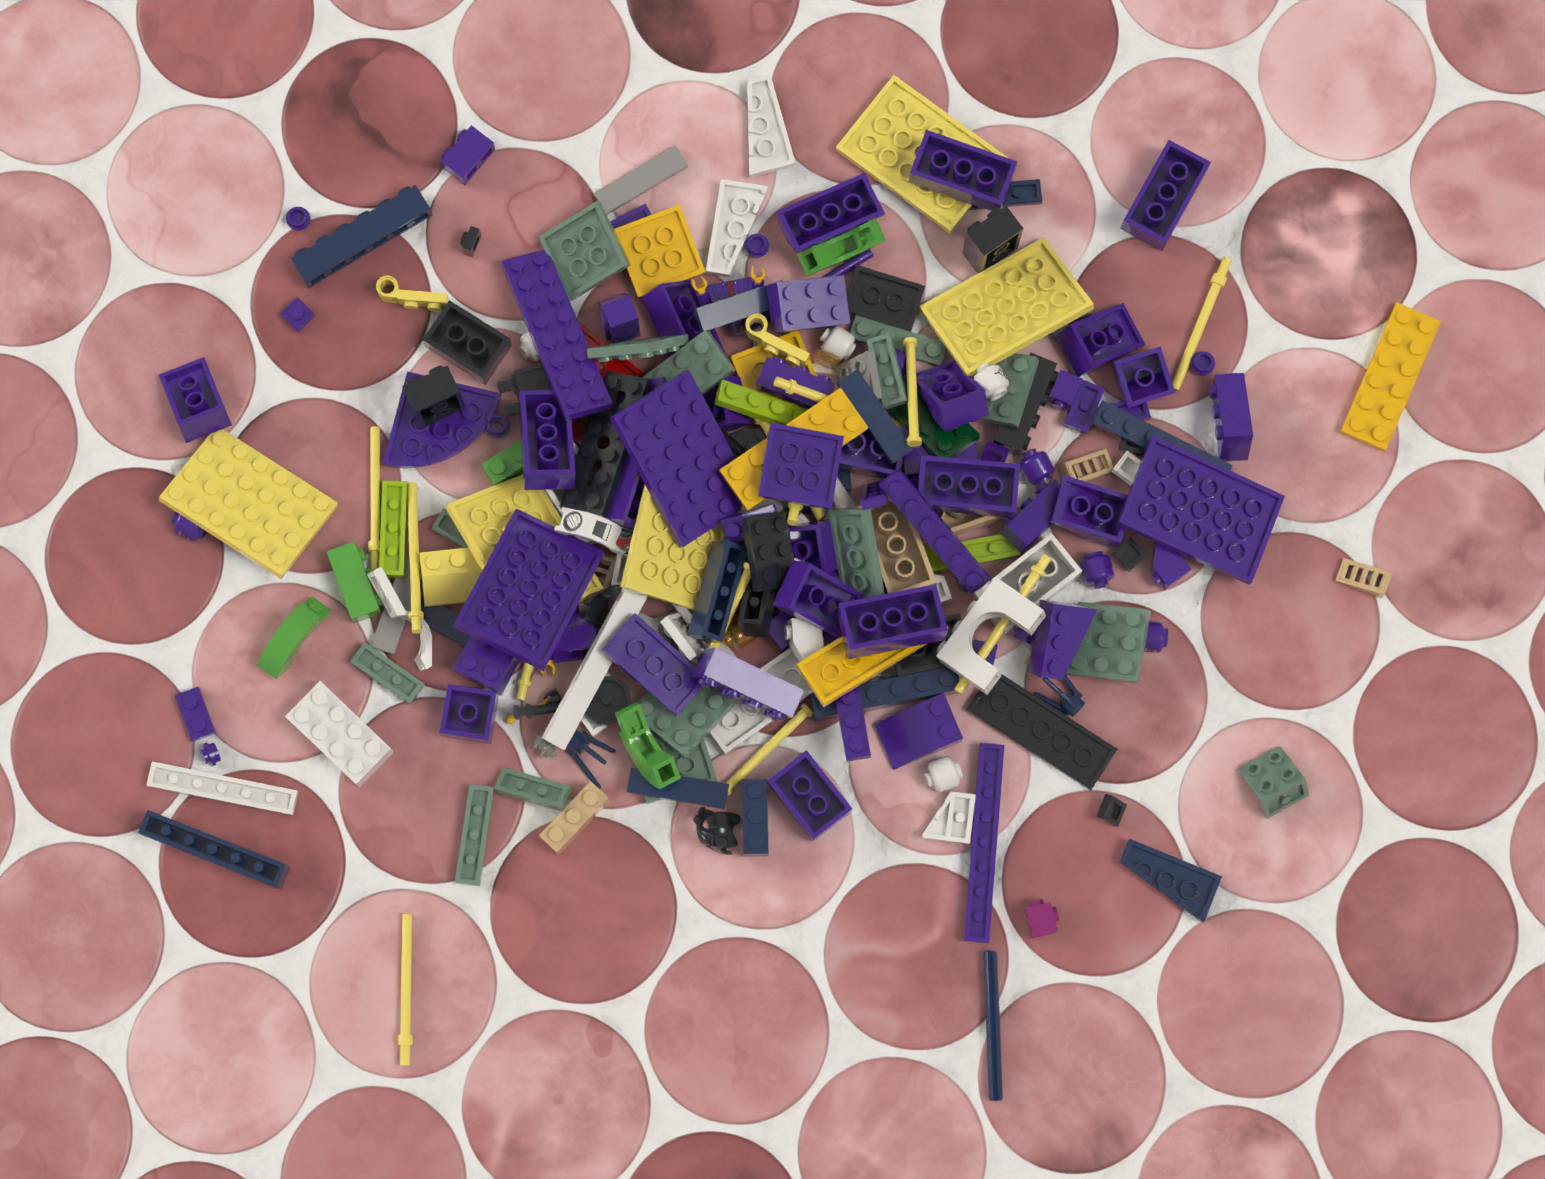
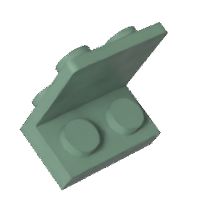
[1238,746,1309,819]

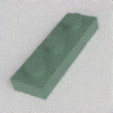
[866,333,908,410]
[350,642,425,705]
[494,768,572,812]

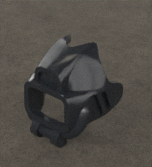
[585,585,622,629]
[693,807,741,855]

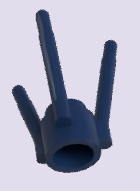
[1034,674,1085,717]
[567,729,616,789]

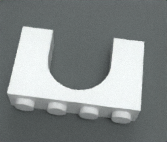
[936,577,1046,695]

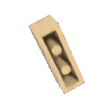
[539,781,610,855]

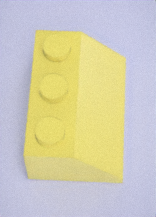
[419,548,482,607]

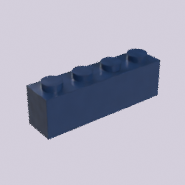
[687,540,747,643]

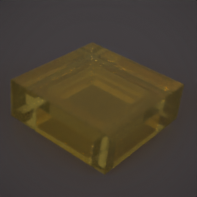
[814,349,840,371]

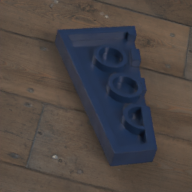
[1120,838,1222,923]

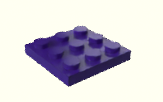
[758,423,844,510]

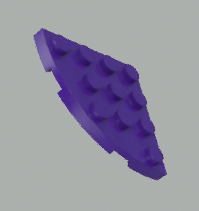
[383,371,502,468]

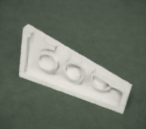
[747,74,796,178]
[706,179,768,277]

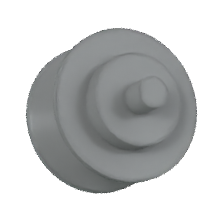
[532,733,557,758]

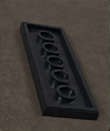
[966,674,1118,791]

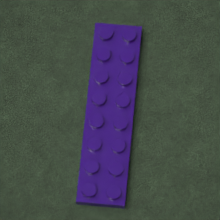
[502,250,613,421]

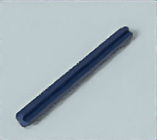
[983,950,1003,1101]

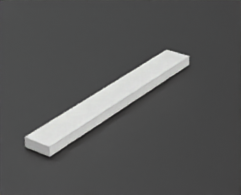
[542,588,648,750]

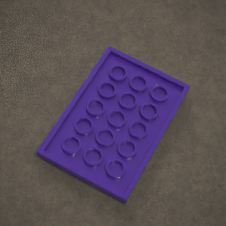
[609,370,743,548]
[1117,435,1285,585]
[453,508,605,671]

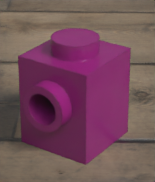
[1024,899,1059,939]

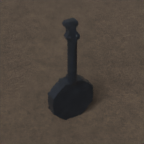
[513,676,631,726]

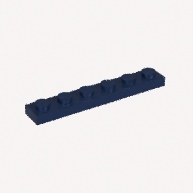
[1091,400,1233,470]

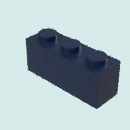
[742,779,769,857]

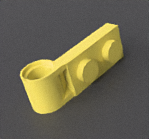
[376,276,449,312]
[746,314,810,367]

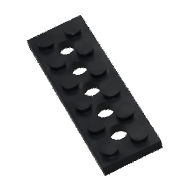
[559,371,652,518]

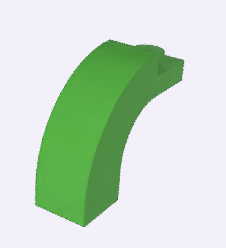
[797,219,886,276]
[257,596,332,680]
[615,702,681,789]

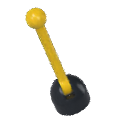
[505,688,562,724]

